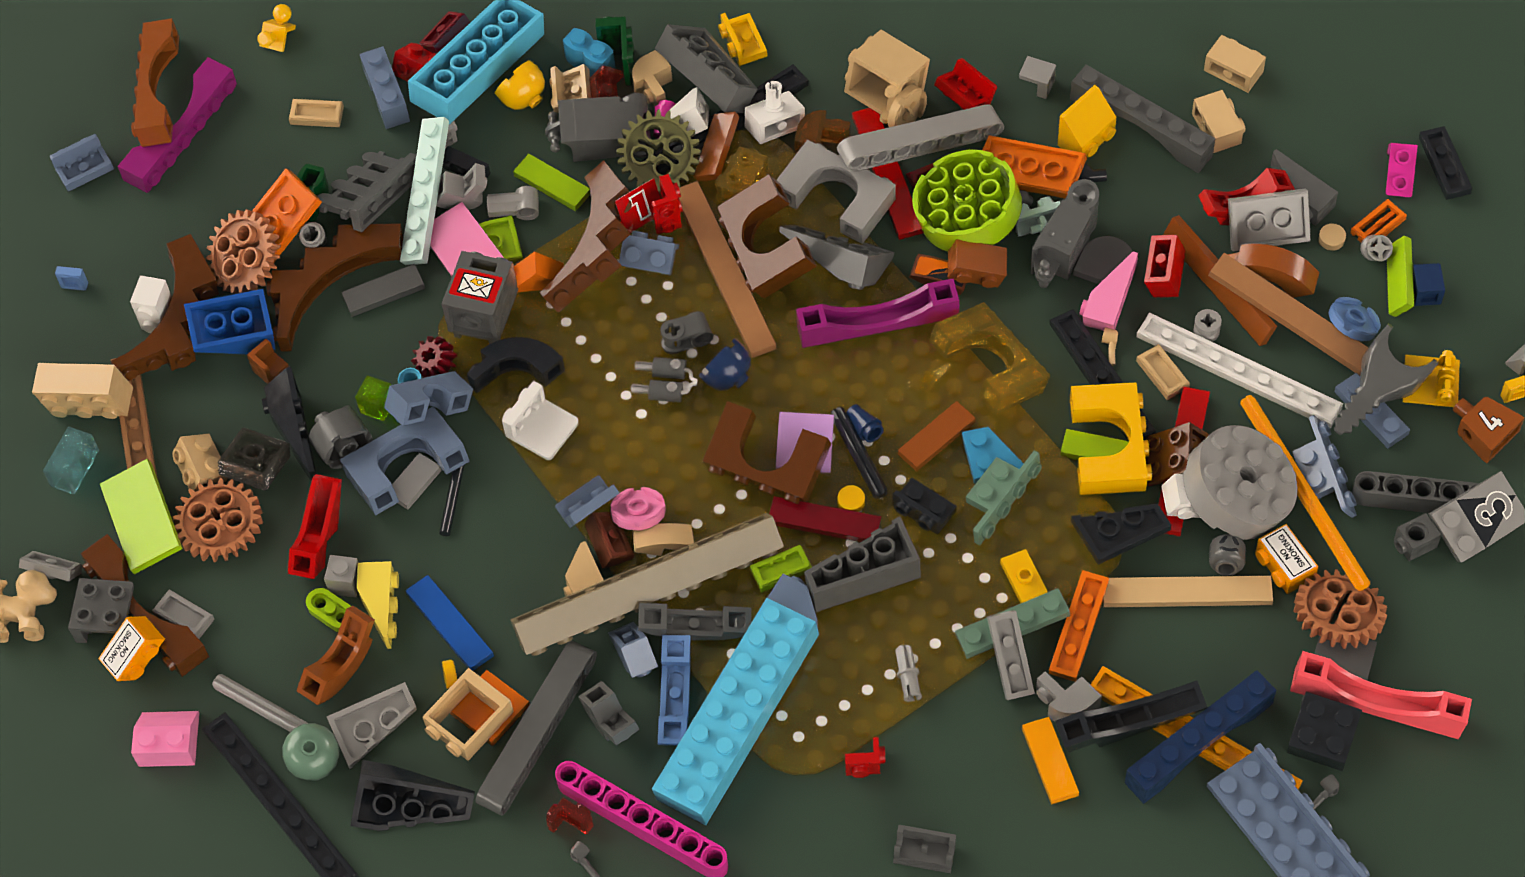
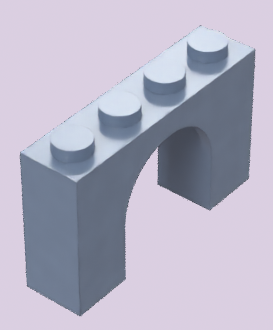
[340,406,470,516]

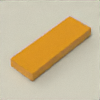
[1022,717,1079,805]

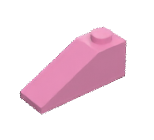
[1079,252,1138,331]

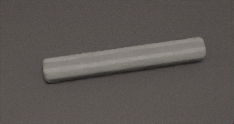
[212,674,308,732]

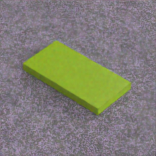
[100,459,183,574]

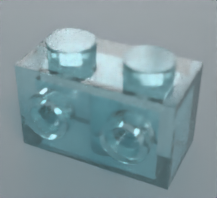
[43,426,99,494]

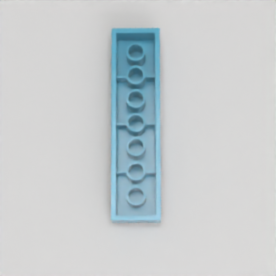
[652,598,819,825]

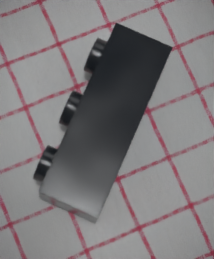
[442,146,491,178]

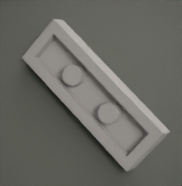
[987,610,1035,700]

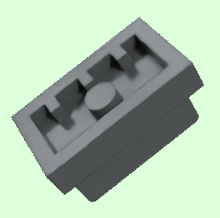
[68,578,134,643]

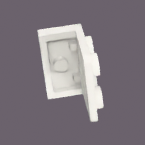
[502,381,579,460]

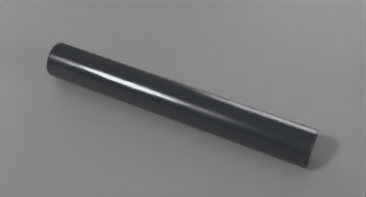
[439,464,465,536]

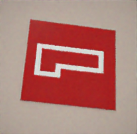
[615,178,660,233]

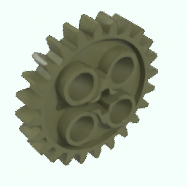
[616,109,701,194]

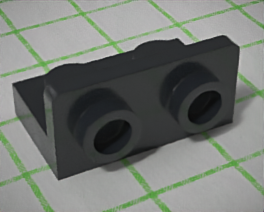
[892,478,957,535]

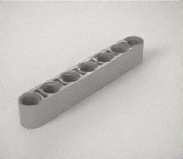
[837,104,1004,172]

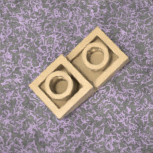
[633,523,694,556]

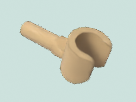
[1101,328,1118,366]

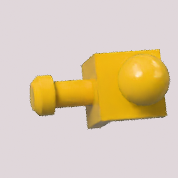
[257,4,296,52]

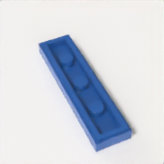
[405,575,494,671]

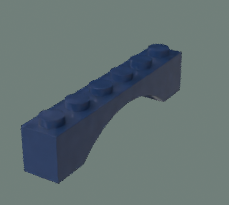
[1125,670,1276,804]

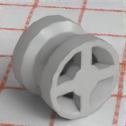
[1360,235,1393,261]
[1193,309,1222,342]

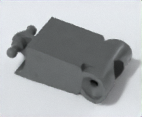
[545,93,651,162]
[1031,179,1099,288]

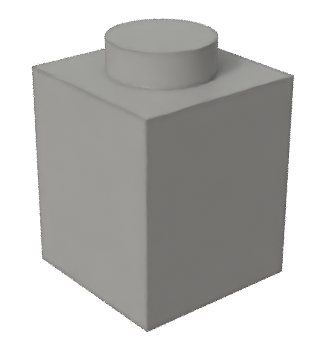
[324,555,358,598]

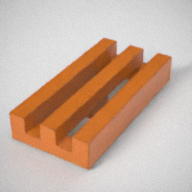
[1350,199,1407,247]

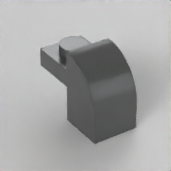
[578,681,640,745]

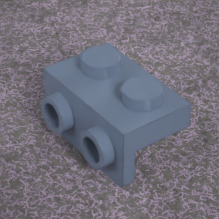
[50,134,114,192]
[619,231,679,275]

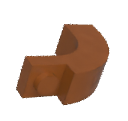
[1227,244,1319,298]
[297,606,375,705]

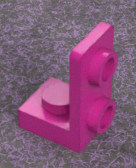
[1385,143,1418,197]

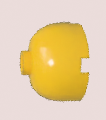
[495,60,545,110]

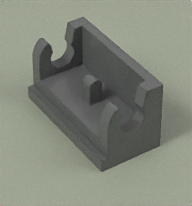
[893,825,956,874]

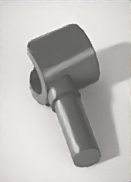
[1313,774,1339,810]
[570,841,600,877]

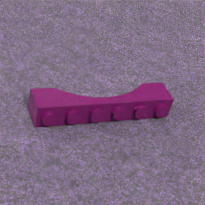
[118,57,237,193]
[796,279,959,348]

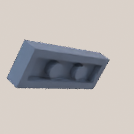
[1334,373,1410,449]

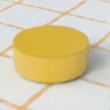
[837,485,865,512]
[442,659,457,689]

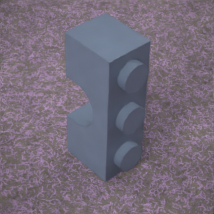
[359,47,410,129]
[384,371,473,426]

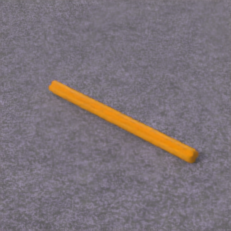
[1240,395,1370,591]

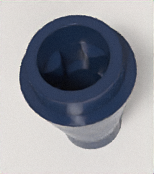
[846,404,883,443]

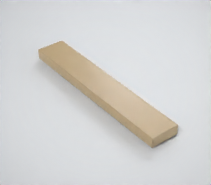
[1103,576,1273,607]

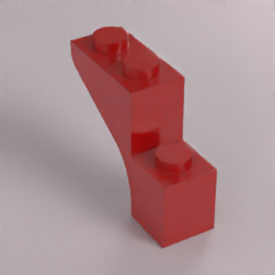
[288,474,342,579]

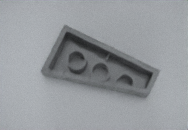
[655,24,758,113]
[804,516,921,612]

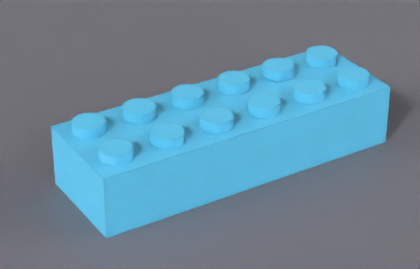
[408,0,544,125]

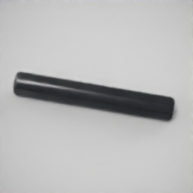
[831,407,887,499]

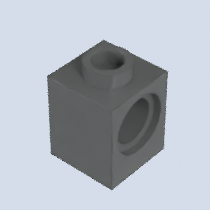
[1394,513,1441,561]

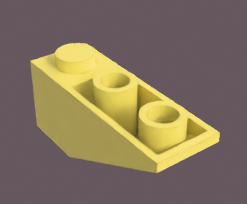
[356,562,399,649]

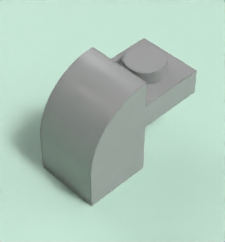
[436,163,487,210]
[1036,671,1102,721]

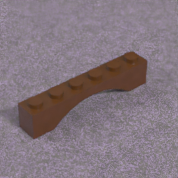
[80,534,209,677]

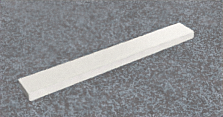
[1136,313,1343,429]

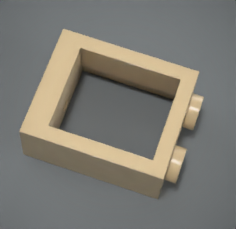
[423,668,514,761]

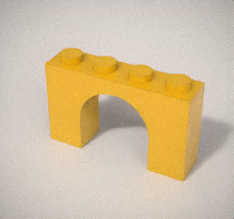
[1070,382,1152,495]

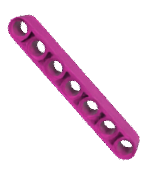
[555,761,728,877]

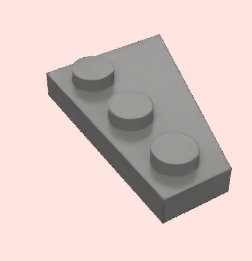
[327,682,417,769]

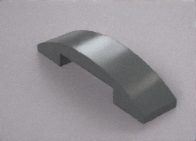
[638,603,751,640]

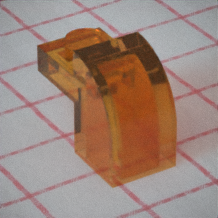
[794,110,851,155]

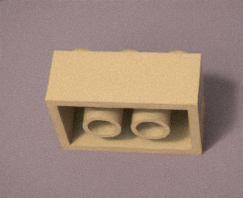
[32,363,133,419]

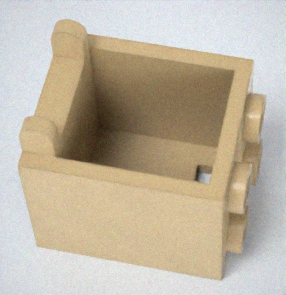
[844,30,930,123]

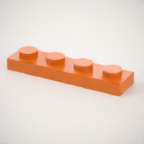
[1049,570,1109,682]

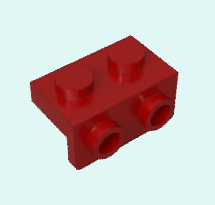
[392,43,437,82]
[934,58,997,110]
[652,174,683,234]

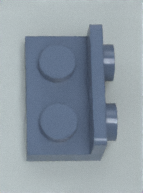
[555,475,620,528]

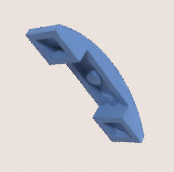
[658,635,691,745]

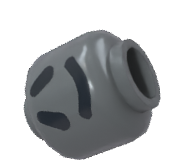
[1209,534,1246,576]

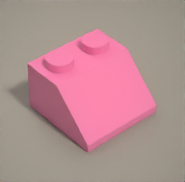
[131,711,200,767]

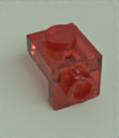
[546,797,594,835]

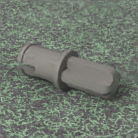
[895,645,922,702]

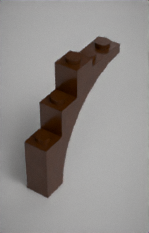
[540,160,632,313]
[267,223,404,351]
[110,234,219,381]

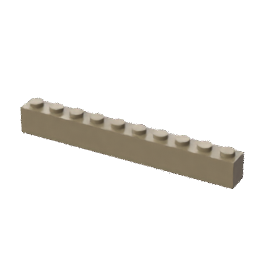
[510,513,784,656]

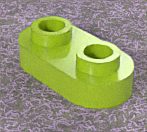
[306,588,351,632]

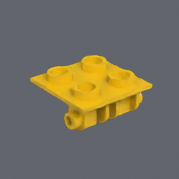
[1403,350,1460,407]

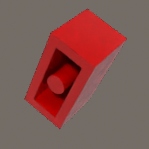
[1144,235,1186,297]

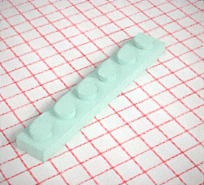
[400,117,449,265]

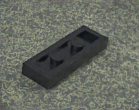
[1419,126,1473,200]

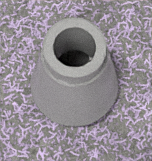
[299,222,327,247]

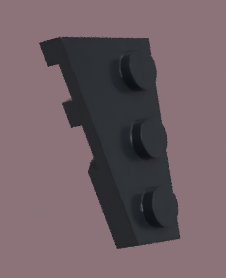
[1070,504,1171,565]

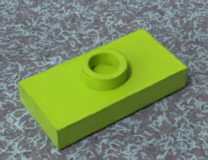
[750,545,812,593]

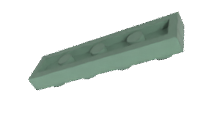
[955,588,1070,659]

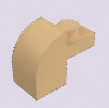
[632,50,672,107]

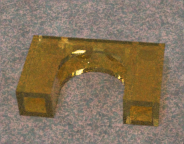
[929,302,1051,415]

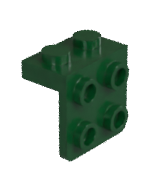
[595,16,635,86]

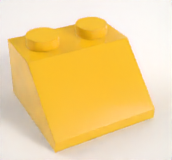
[1058,85,1116,157]

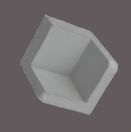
[1019,56,1056,99]

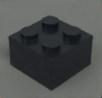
[1287,692,1362,771]

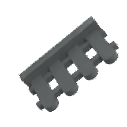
[317,151,417,232]

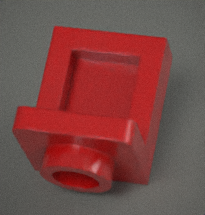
[845,737,886,778]

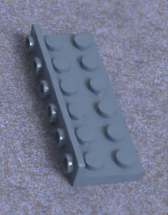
[1207,743,1370,877]

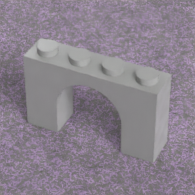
[777,140,896,244]

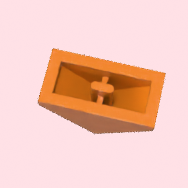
[513,252,564,292]

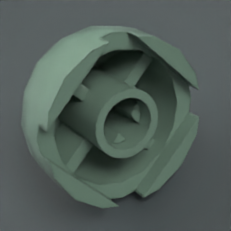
[282,723,339,781]

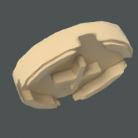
[888,84,927,127]

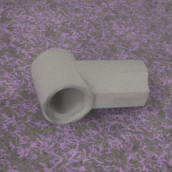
[487,186,539,220]

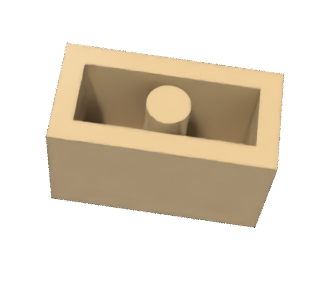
[1204,35,1266,93]
[1192,90,1245,153]

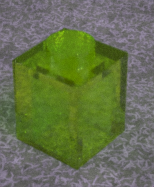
[355,375,391,421]

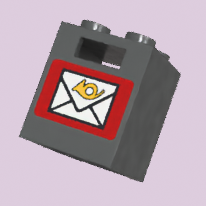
[441,251,518,344]

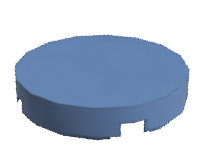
[1328,297,1381,341]

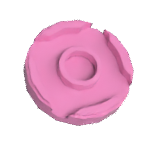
[610,487,666,531]

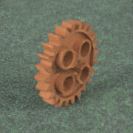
[206,210,281,294]
[173,478,263,562]
[1294,569,1387,649]

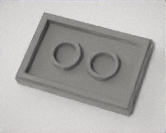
[1228,188,1311,251]

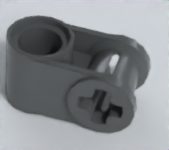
[660,311,714,354]

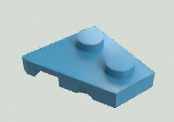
[962,427,1024,484]

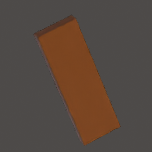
[693,111,739,182]
[898,401,976,472]

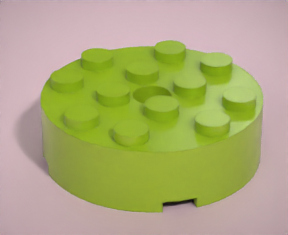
[912,150,1022,251]

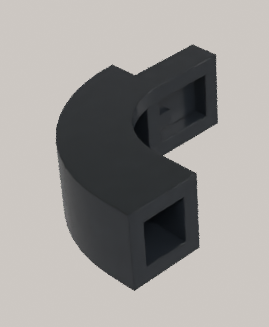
[467,337,565,393]

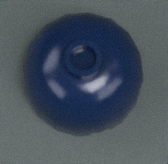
[699,338,751,391]

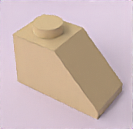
[563,541,604,596]

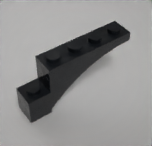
[1055,680,1208,752]

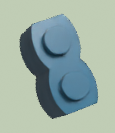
[563,28,616,82]

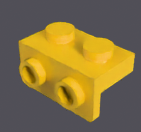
[718,13,768,66]

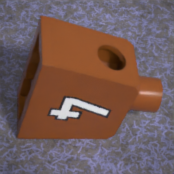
[1453,397,1524,464]

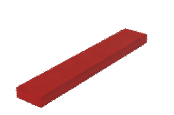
[852,108,924,240]
[1158,386,1210,536]

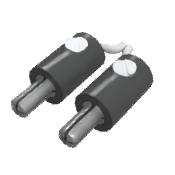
[631,357,697,402]

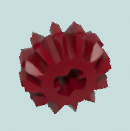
[411,336,458,378]

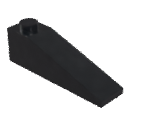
[261,367,317,481]
[350,760,475,831]

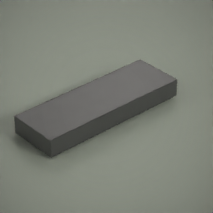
[341,264,425,317]

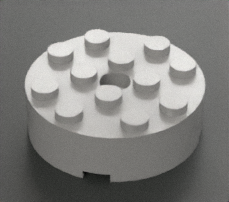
[1183,425,1297,540]

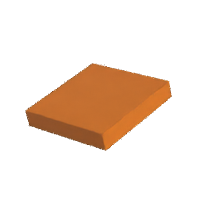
[450,670,530,746]

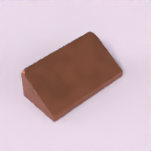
[585,512,635,568]

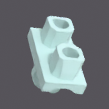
[1016,196,1060,237]

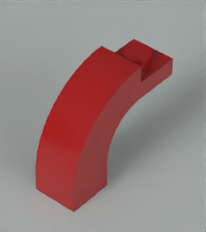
[1198,168,1295,225]

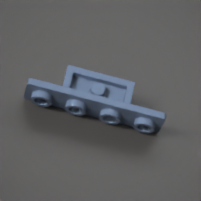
[1292,415,1357,518]

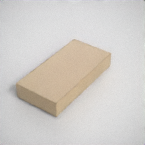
[289,99,344,127]
[1136,344,1190,400]

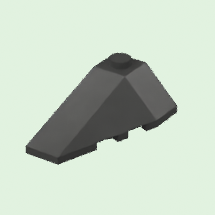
[779,224,895,290]

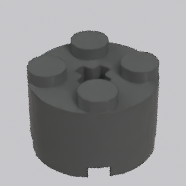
[308,405,373,469]

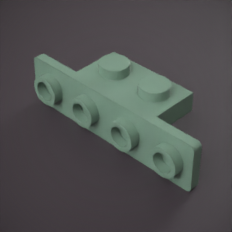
[966,450,1042,545]

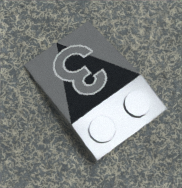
[1428,471,1525,563]

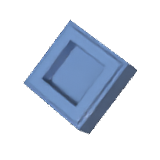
[55,266,88,291]

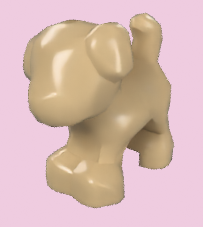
[0,570,57,643]

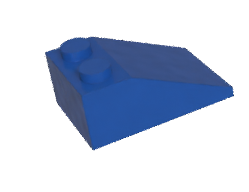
[184,289,275,354]

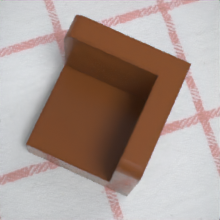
[247,339,289,384]

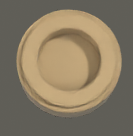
[1319,224,1346,251]

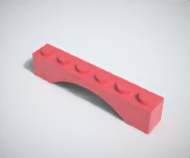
[1290,651,1472,739]

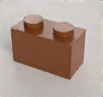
[948,239,1007,288]

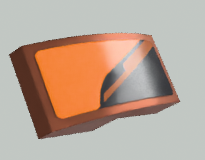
[909,254,966,295]

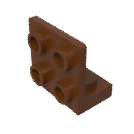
[1145,422,1210,487]

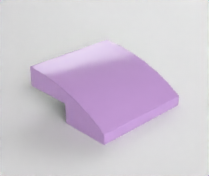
[776,412,834,473]

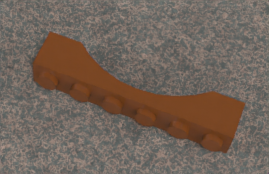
[131,18,179,147]

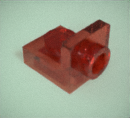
[589,65,623,98]

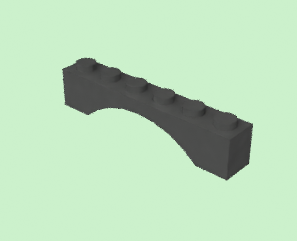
[1070,65,1216,173]

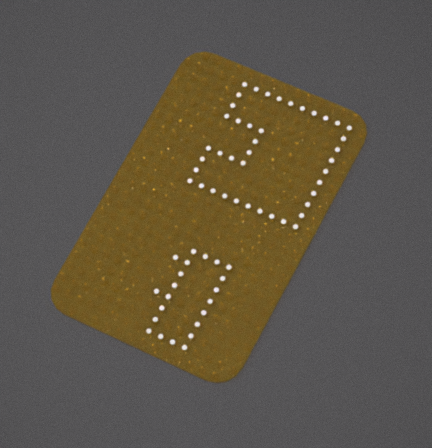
[438,130,1123,775]

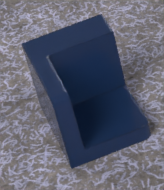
[1413,263,1445,306]

